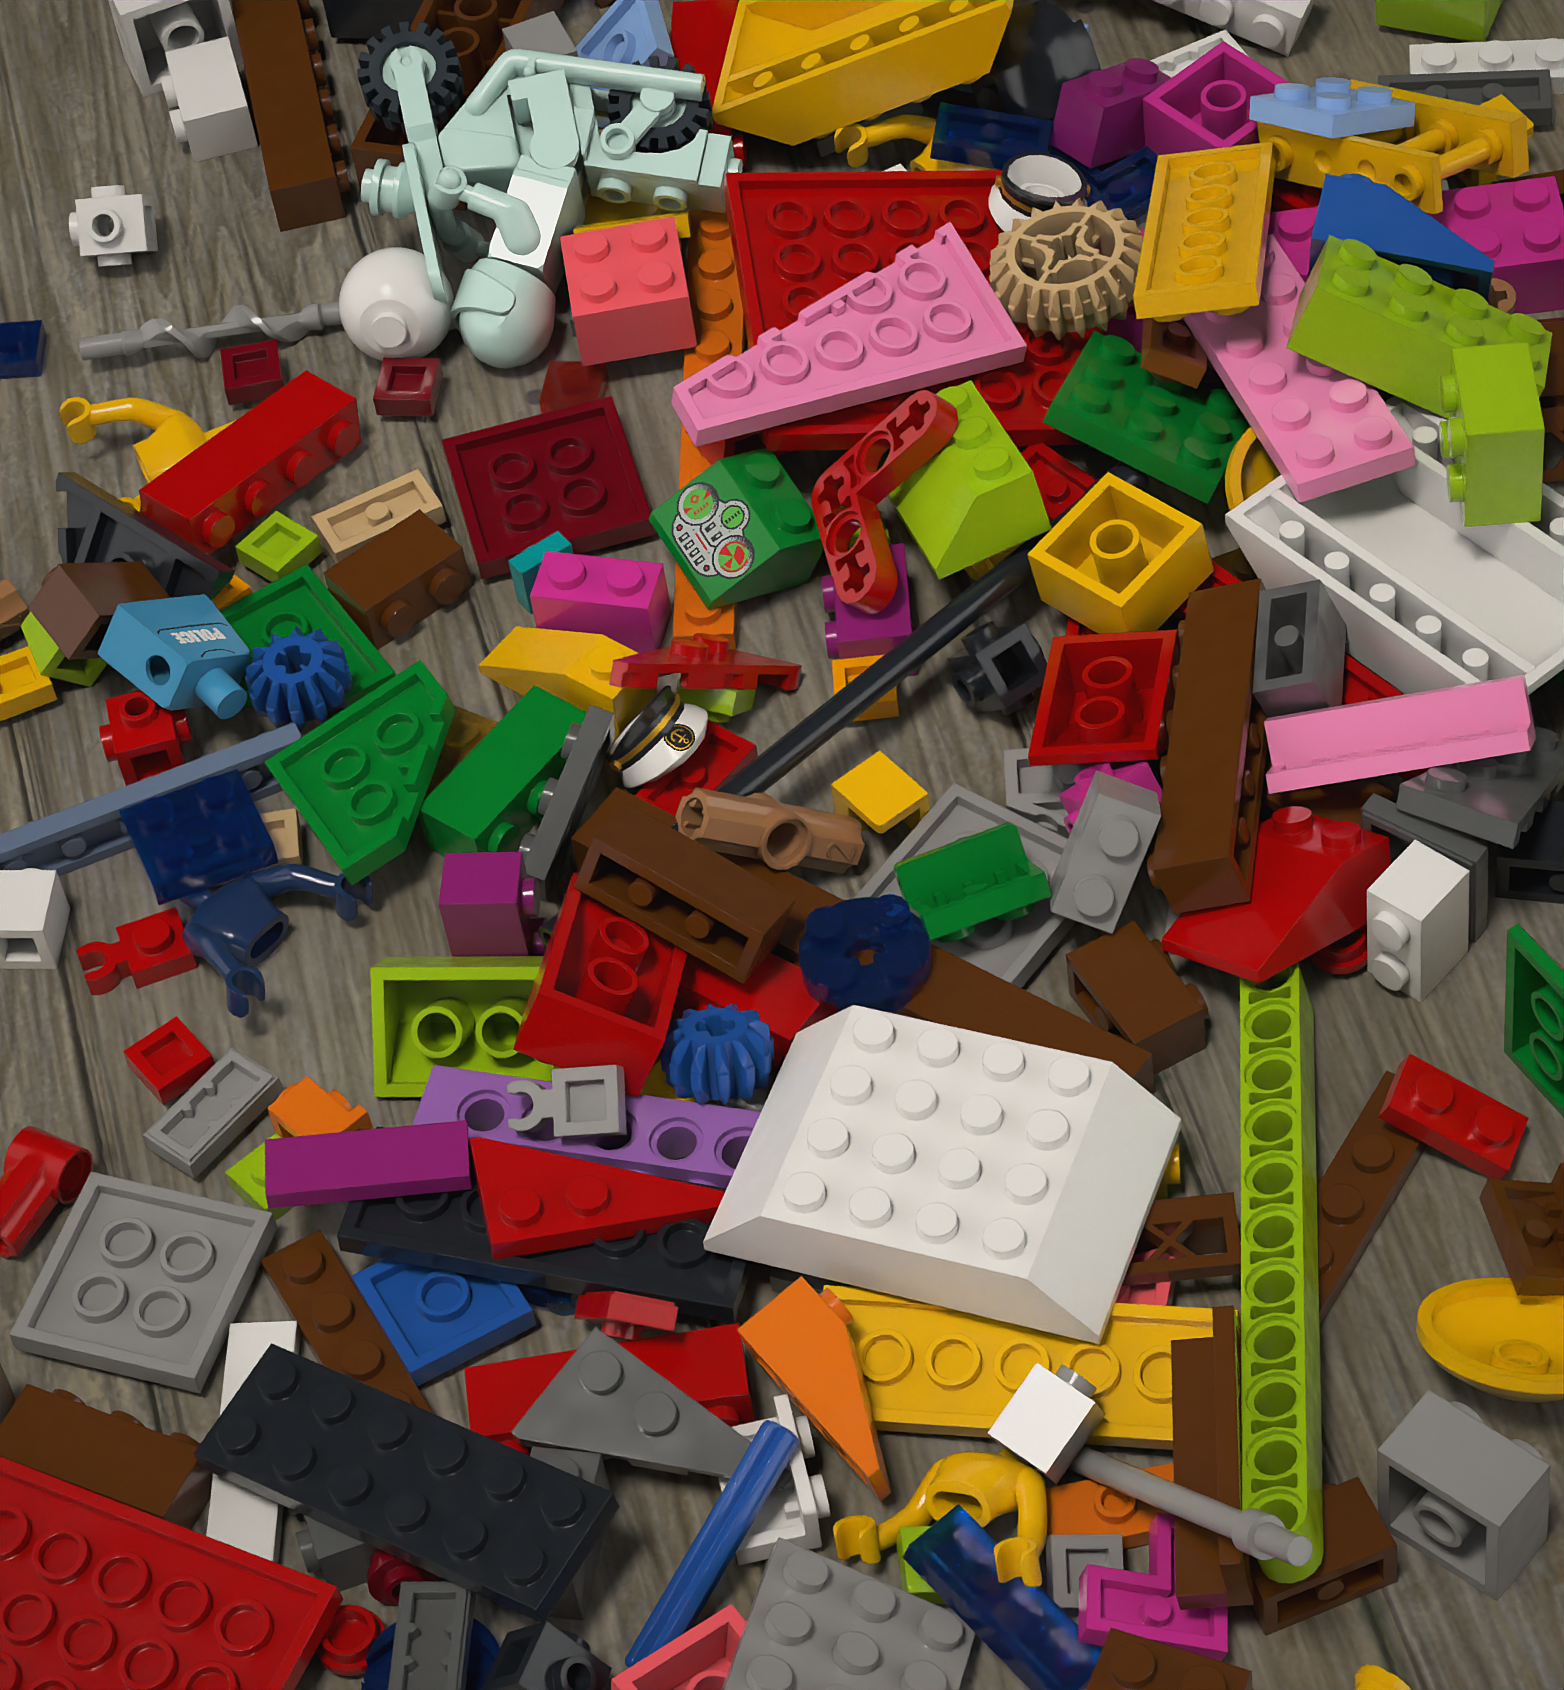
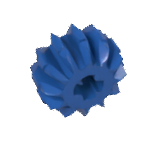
[245,626,352,732]
[660,1003,775,1105]

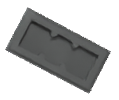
[388,1582,476,1690]

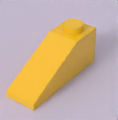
[478,626,657,742]

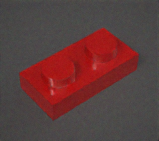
[635,720,758,816]
[1378,1053,1529,1179]

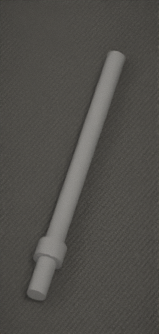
[1068,1446,1313,1566]

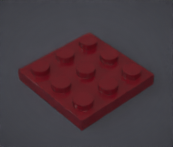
[441,396,655,580]

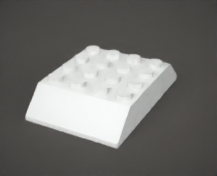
[1225,396,1564,695]
[703,1005,1182,1344]

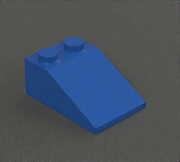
[1308,173,1495,302]

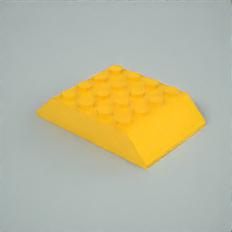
[712,0,1014,146]

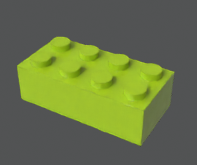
[1286,235,1552,419]

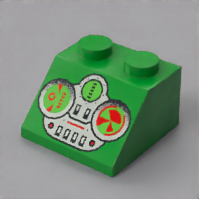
[648,447,824,610]

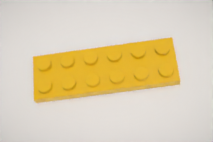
[1133,141,1276,322]
[809,1285,1241,1450]

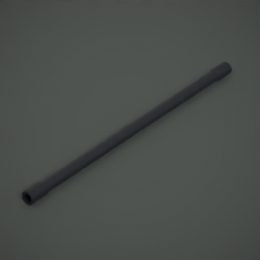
[538,461,1148,947]

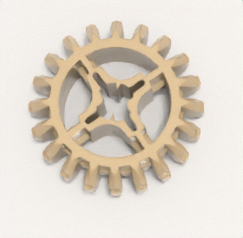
[989,198,1143,341]

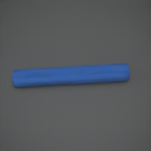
[625,1420,799,1668]

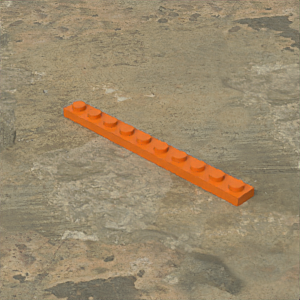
[673,209,746,650]

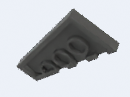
[1396,726,1564,849]

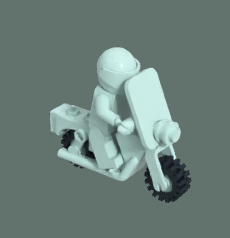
[357,21,743,369]

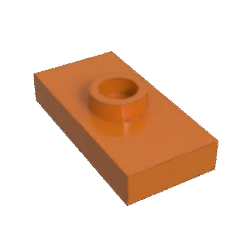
[1046,1463,1174,1549]

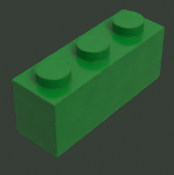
[418,685,587,857]

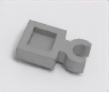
[507,1065,627,1139]

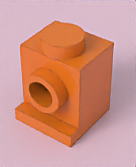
[267,1076,373,1138]

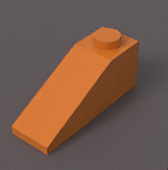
[737,1276,891,1502]

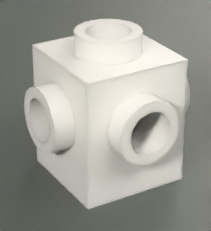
[69,185,158,267]

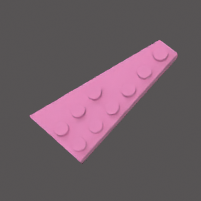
[671,222,1027,447]

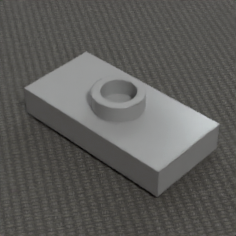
[143,1047,283,1179]

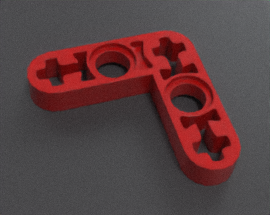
[811,390,958,615]

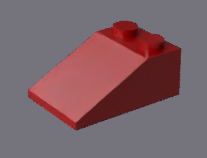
[1028,630,1181,766]
[1161,806,1391,983]
[513,872,688,1097]

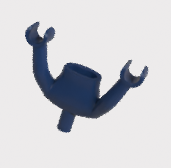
[171,863,373,1018]

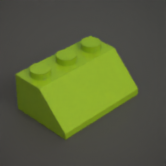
[883,380,1052,580]
[370,956,562,1097]

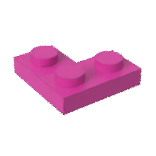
[1078,1512,1228,1662]

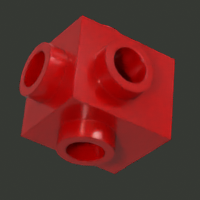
[99,690,193,786]

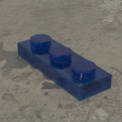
[902,1504,1102,1690]

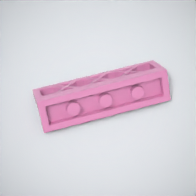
[1264,674,1536,794]

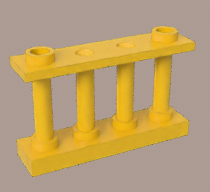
[1257,79,1529,214]

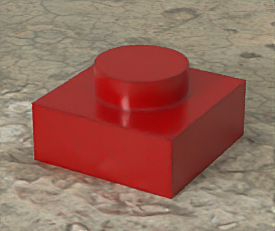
[123,1016,215,1106]

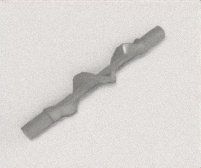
[79,301,342,361]

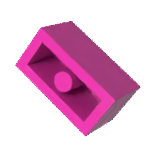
[530,551,672,653]

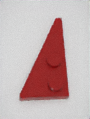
[609,633,802,690]
[469,1137,725,1260]

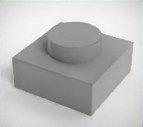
[1045,1534,1124,1611]

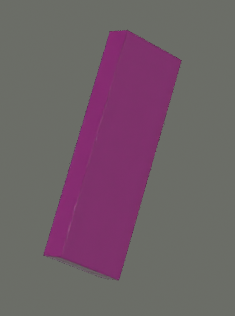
[265,1120,472,1209]

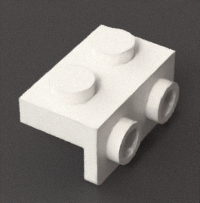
[717,1394,830,1565]

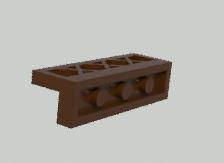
[1122,1192,1241,1286]
[1171,1305,1254,1610]

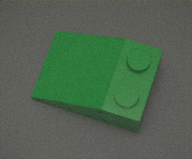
[1504,924,1564,1118]

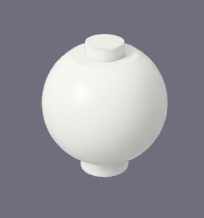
[339,247,454,361]

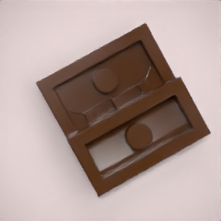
[1479,1163,1564,1296]

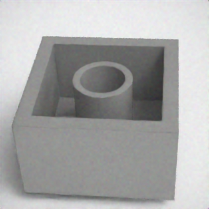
[1377,1390,1551,1601]

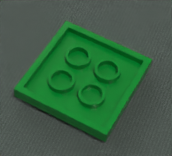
[1043,330,1248,504]

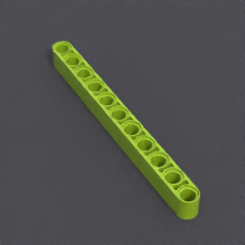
[1240,962,1324,1583]

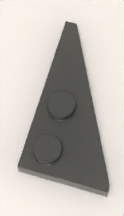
[511,1327,791,1489]

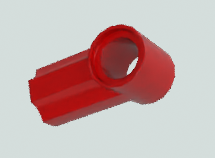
[0,1126,93,1260]

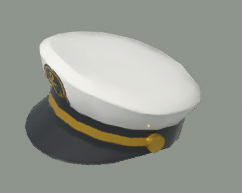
[988,152,1090,232]
[606,685,708,788]

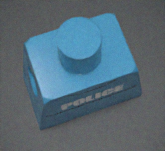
[97,594,250,719]

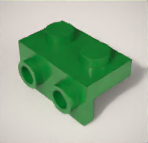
[893,822,1052,943]

